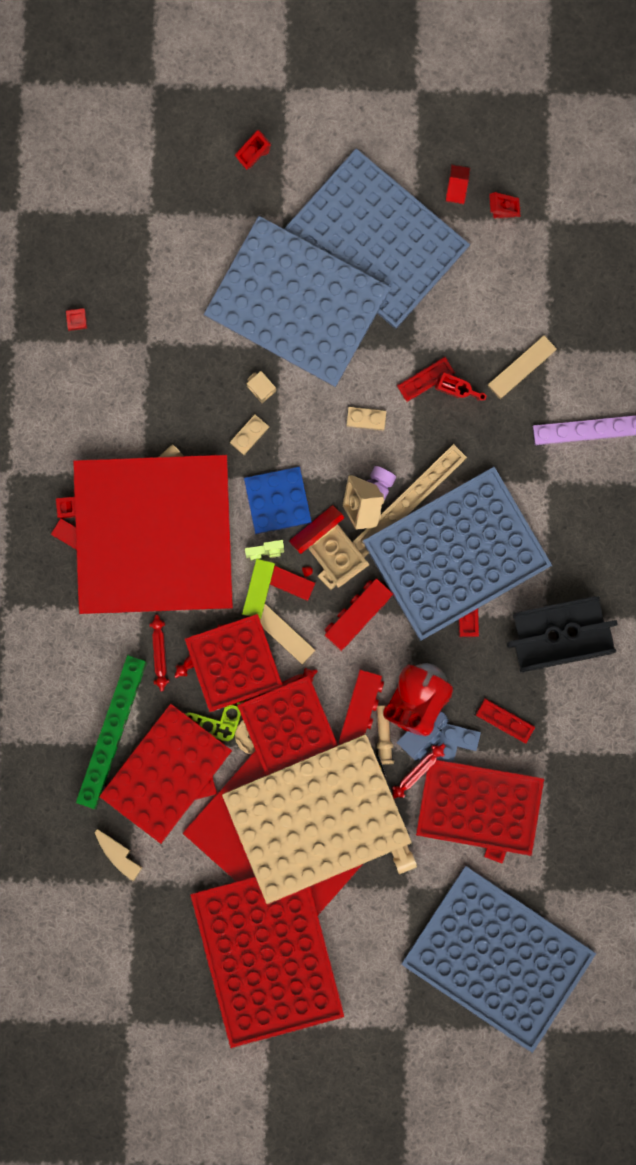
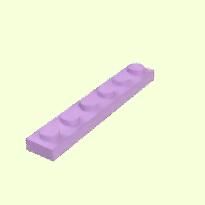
[533,416,636,445]

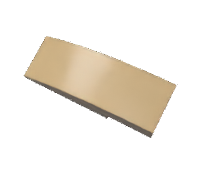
[95,829,142,881]

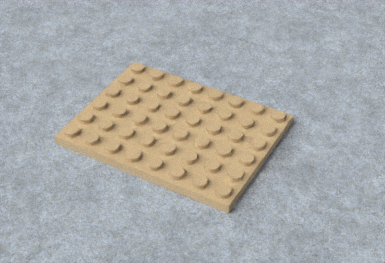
[222,735,412,904]

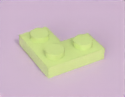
[245,540,284,561]

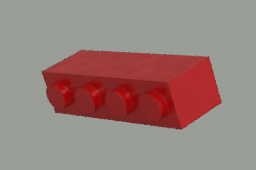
[324,579,393,652]
[338,670,384,745]

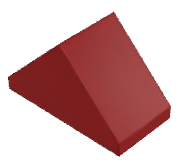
[446,165,470,204]

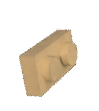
[347,407,386,431]
[230,415,269,455]

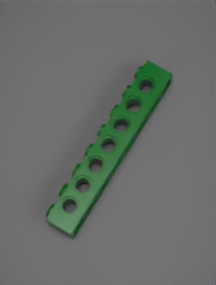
[76,655,147,809]

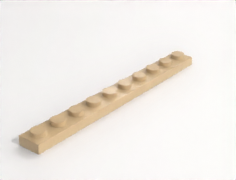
[318,444,467,590]

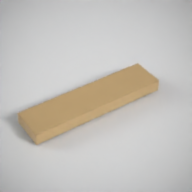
[488,336,557,399]
[260,604,315,665]

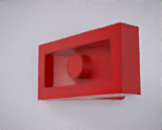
[235,130,271,170]
[489,192,520,218]

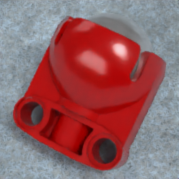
[383,663,453,736]

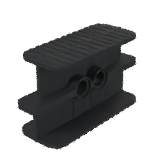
[506,596,618,673]

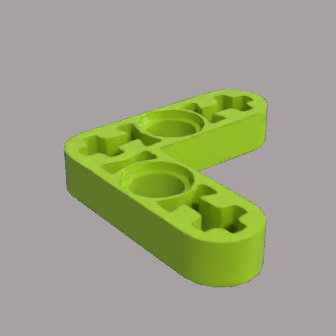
[185,701,245,741]

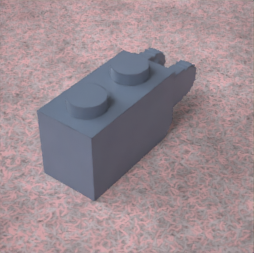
[397,712,448,761]

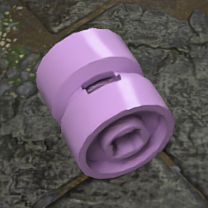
[367,466,396,501]

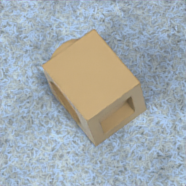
[247,371,276,403]

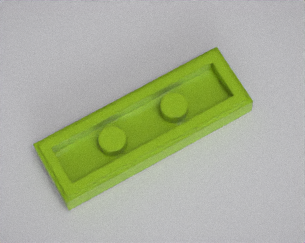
[242,559,275,619]

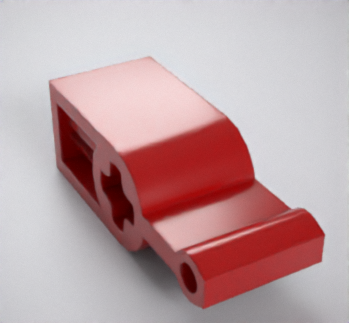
[434,372,487,401]

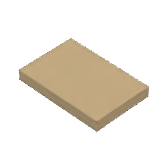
[308,524,369,588]

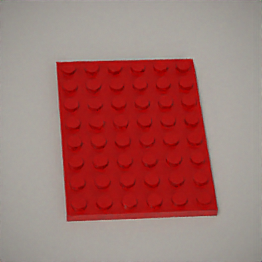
[190,877,345,1048]

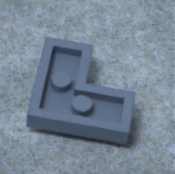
[436,724,481,763]

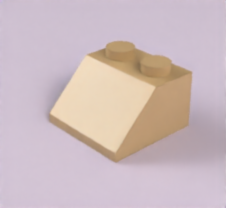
[343,475,384,529]

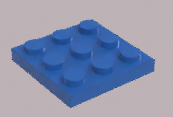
[244,467,311,534]

